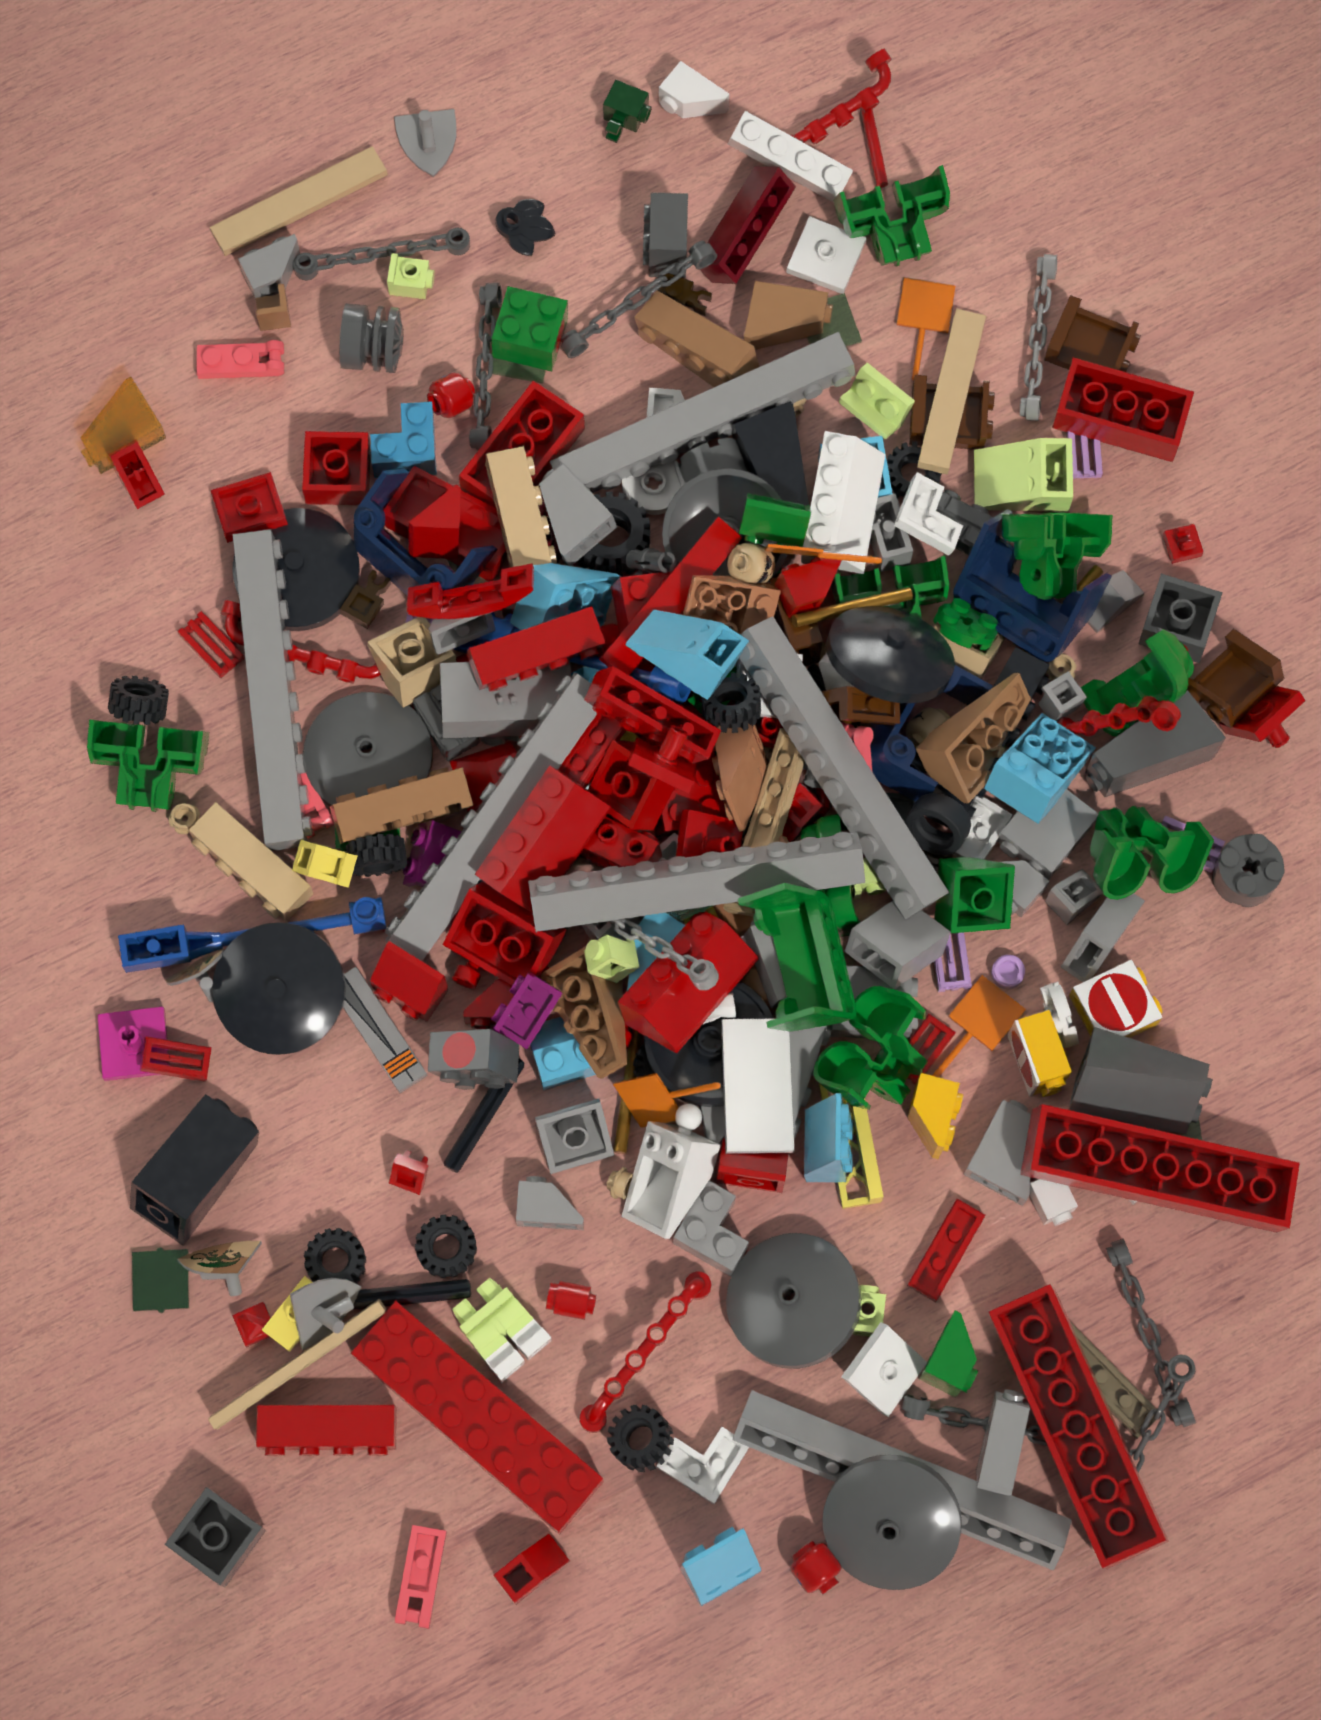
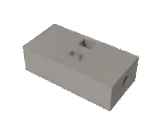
[440,659,571,738]

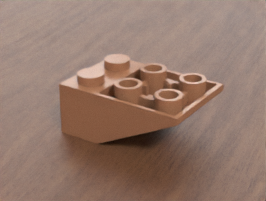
[683,575,781,634]
[712,723,768,832]

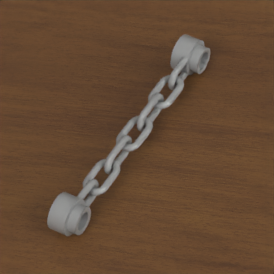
[1020,254,1058,421]
[606,918,719,990]

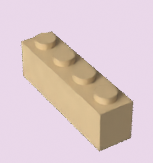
[485,446,557,567]
[189,802,313,922]

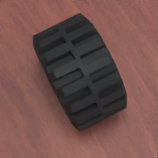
[579,491,651,578]

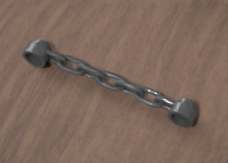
[293,228,470,281]
[561,241,717,358]
[469,283,502,451]
[1106,1238,1196,1428]
[1129,1354,1196,1473]
[902,1394,1048,1446]

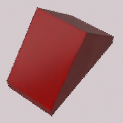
[108,440,165,509]

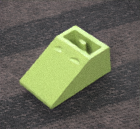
[974,438,1073,512]

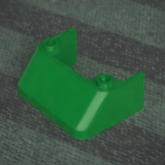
[738,883,856,1032]

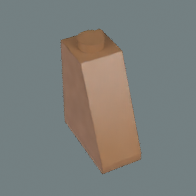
[744,281,833,350]

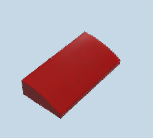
[383,466,507,581]

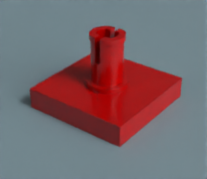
[1219,686,1306,748]
[628,725,696,793]
[676,809,743,858]

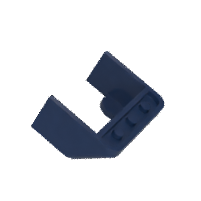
[353,469,498,596]
[953,509,1112,662]
[853,665,993,802]

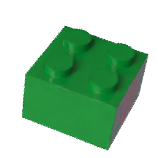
[492,286,568,372]

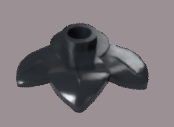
[495,199,556,256]

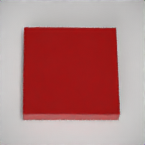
[211,472,288,543]

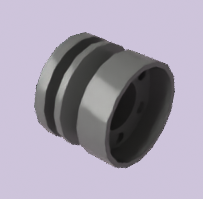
[339,303,404,373]

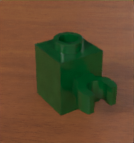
[603,79,652,143]

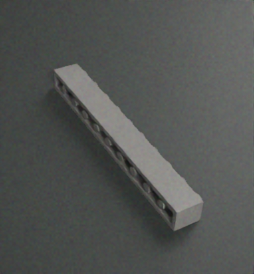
[550,332,855,493]
[233,529,312,851]
[739,616,949,920]
[385,673,597,961]
[528,832,865,932]
[732,1390,1072,1571]

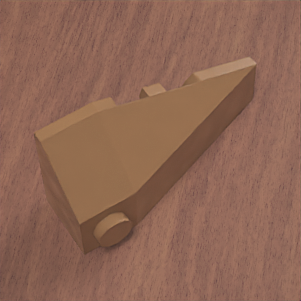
[916,673,1031,803]
[540,946,627,1079]

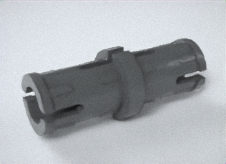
[626,548,676,574]

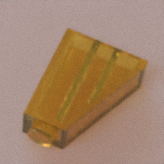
[80,377,166,474]

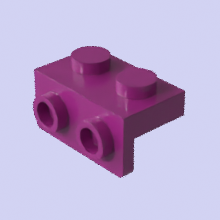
[403,820,462,887]
[491,971,563,1049]

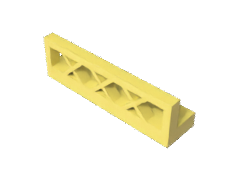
[819,1083,884,1209]

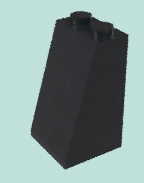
[732,401,809,506]
[130,1094,259,1246]

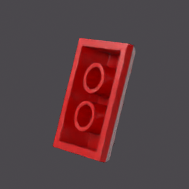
[442,881,566,985]

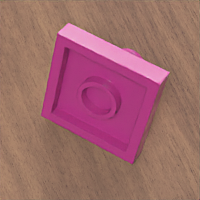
[98,1007,170,1081]

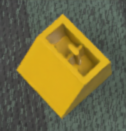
[907,1073,963,1159]

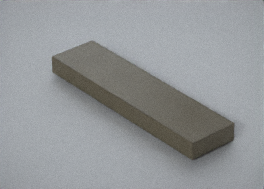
[1070,1322,1156,1439]

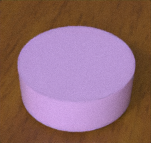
[991,955,1025,989]

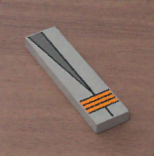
[343,967,427,1093]

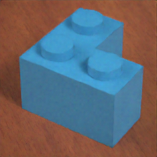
[370,402,437,478]

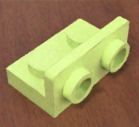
[839,363,915,439]

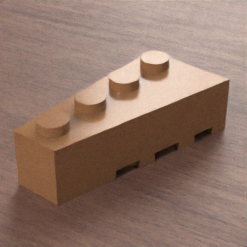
[634,290,760,387]
[330,767,473,844]

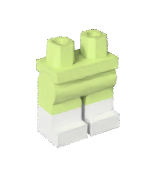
[452,1278,551,1383]

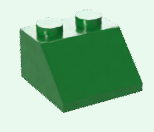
[739,493,812,547]
[935,857,1015,934]
[919,1310,978,1398]

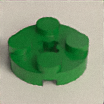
[933,598,998,650]

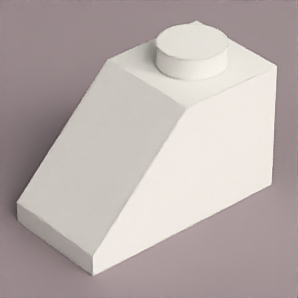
[659,61,730,118]

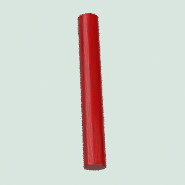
[860,108,888,188]

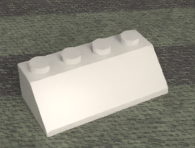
[801,431,885,574]

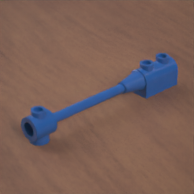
[454,612,691,704]
[118,897,387,973]

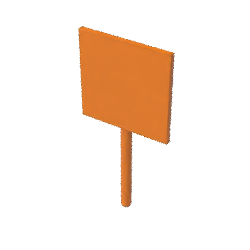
[897,278,956,381]
[765,544,882,564]
[932,975,1026,1077]
[613,1073,721,1128]

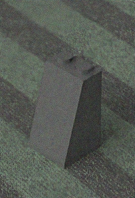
[1085,690,1226,797]
[1068,1027,1213,1134]

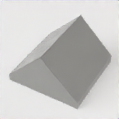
[535,1099,614,1174]

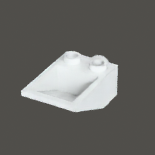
[621,1103,720,1239]

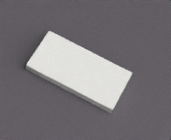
[721,1019,794,1154]

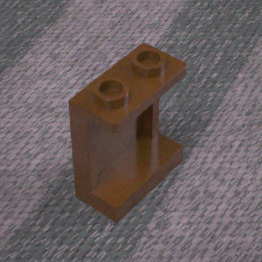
[1044,295,1141,372]
[909,375,995,450]
[1187,628,1285,728]
[821,686,900,728]

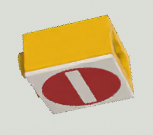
[1069,959,1163,1038]
[1007,1010,1072,1097]

